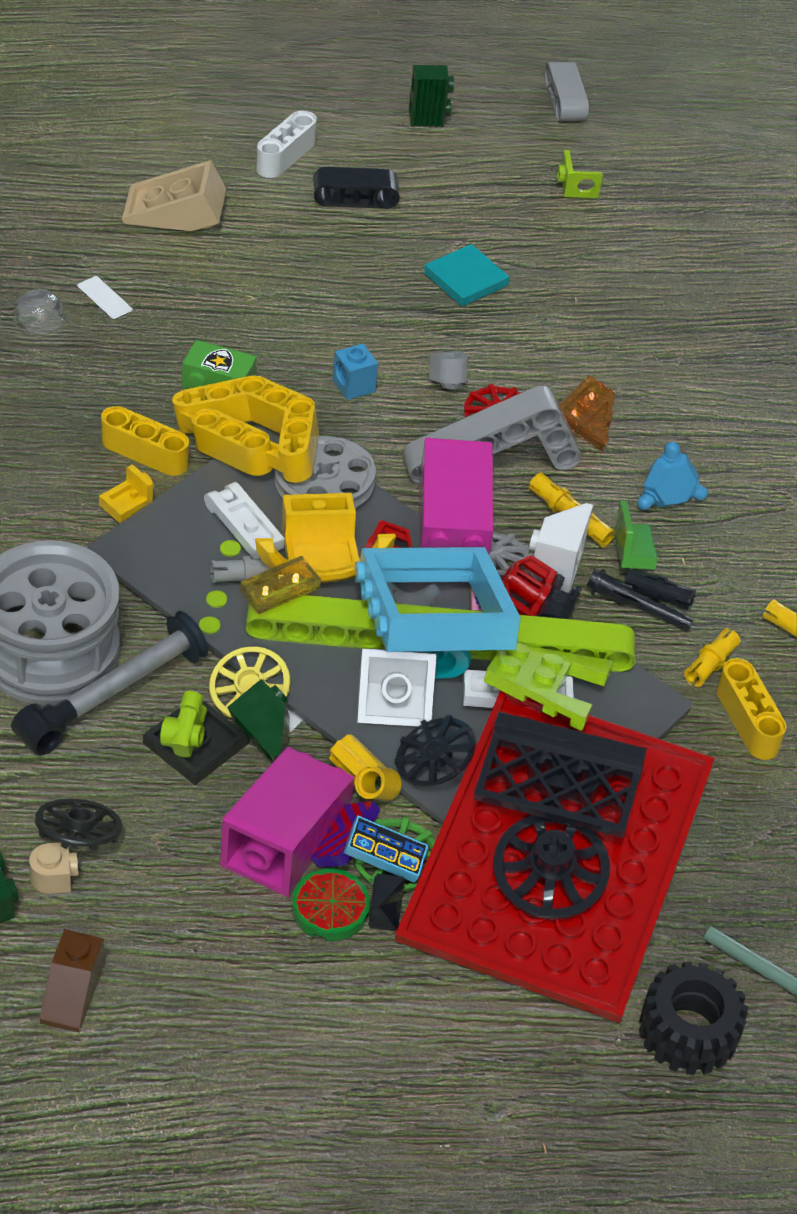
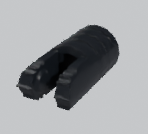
[537,574,582,619]

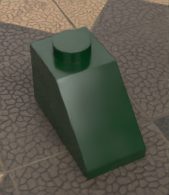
[227,679,290,763]

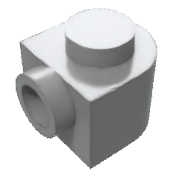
[429,351,468,389]

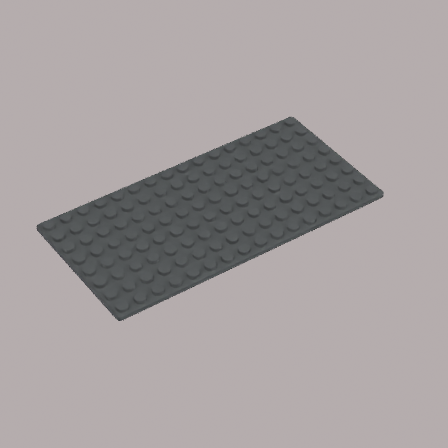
[87,425,692,824]

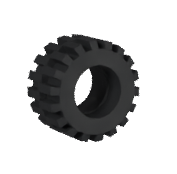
[639,961,748,1075]

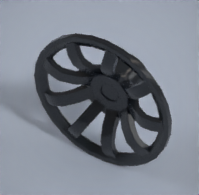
[493,815,610,920]

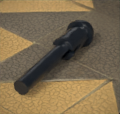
[586,569,694,631]

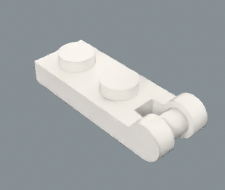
[204,482,285,559]

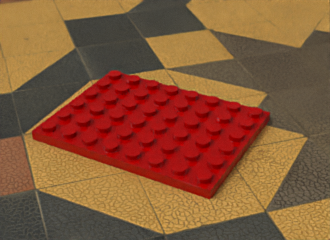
[395,690,715,1023]

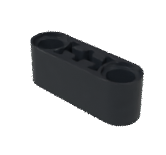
[313,167,400,209]

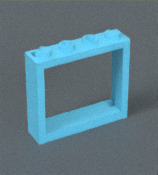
[354,547,521,652]

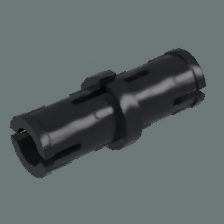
[624,568,696,611]

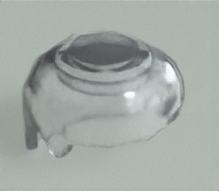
[14,289,65,334]

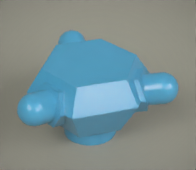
[637,442,708,510]

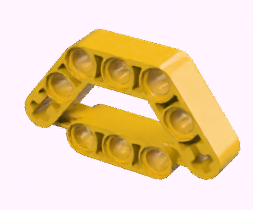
[172,375,319,483]

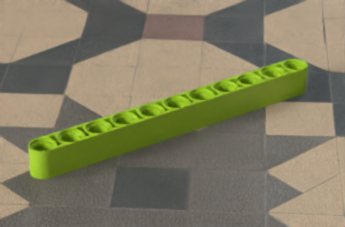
[245,591,635,672]

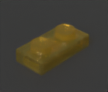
[240,555,321,615]

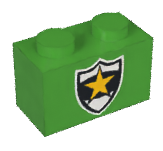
[182,339,257,389]

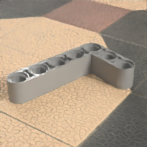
[403,386,581,484]

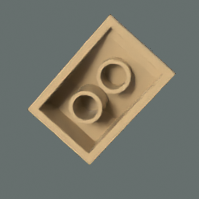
[122,160,226,231]

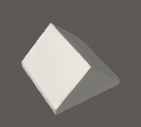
[357,648,436,726]

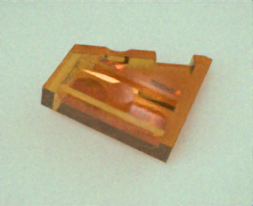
[559,375,616,451]

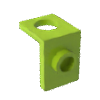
[557,150,603,198]

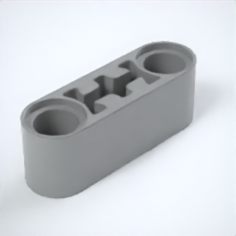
[544,62,589,122]

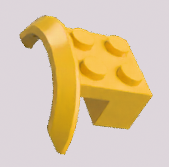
[255,493,396,583]

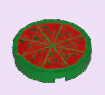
[291,868,370,941]

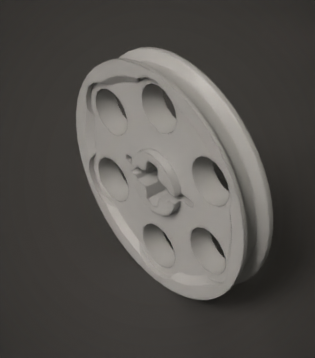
[274,436,376,508]

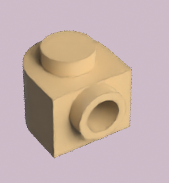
[29,842,78,894]

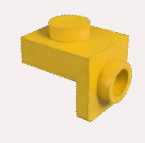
[99,464,154,523]

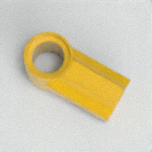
[329,734,402,801]

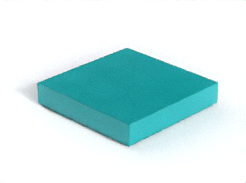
[424,244,510,306]

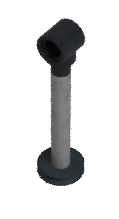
[11,611,209,756]

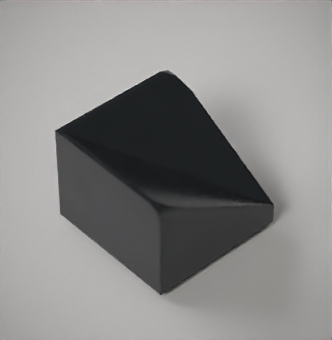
[368,873,405,931]

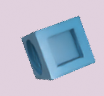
[332,343,378,400]

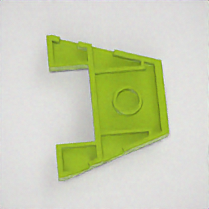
[484,642,614,731]

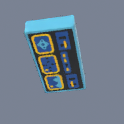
[343,816,428,883]

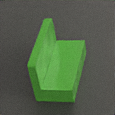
[615,500,657,570]

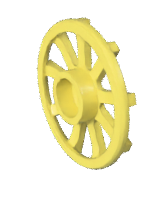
[209,646,291,718]

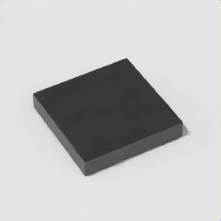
[143,701,249,785]

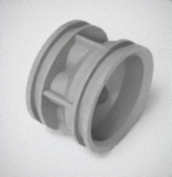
[0,540,120,705]

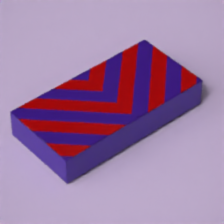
[311,801,380,867]

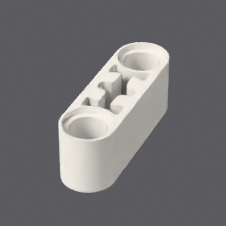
[256,110,317,178]

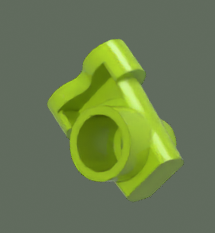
[160,691,207,757]

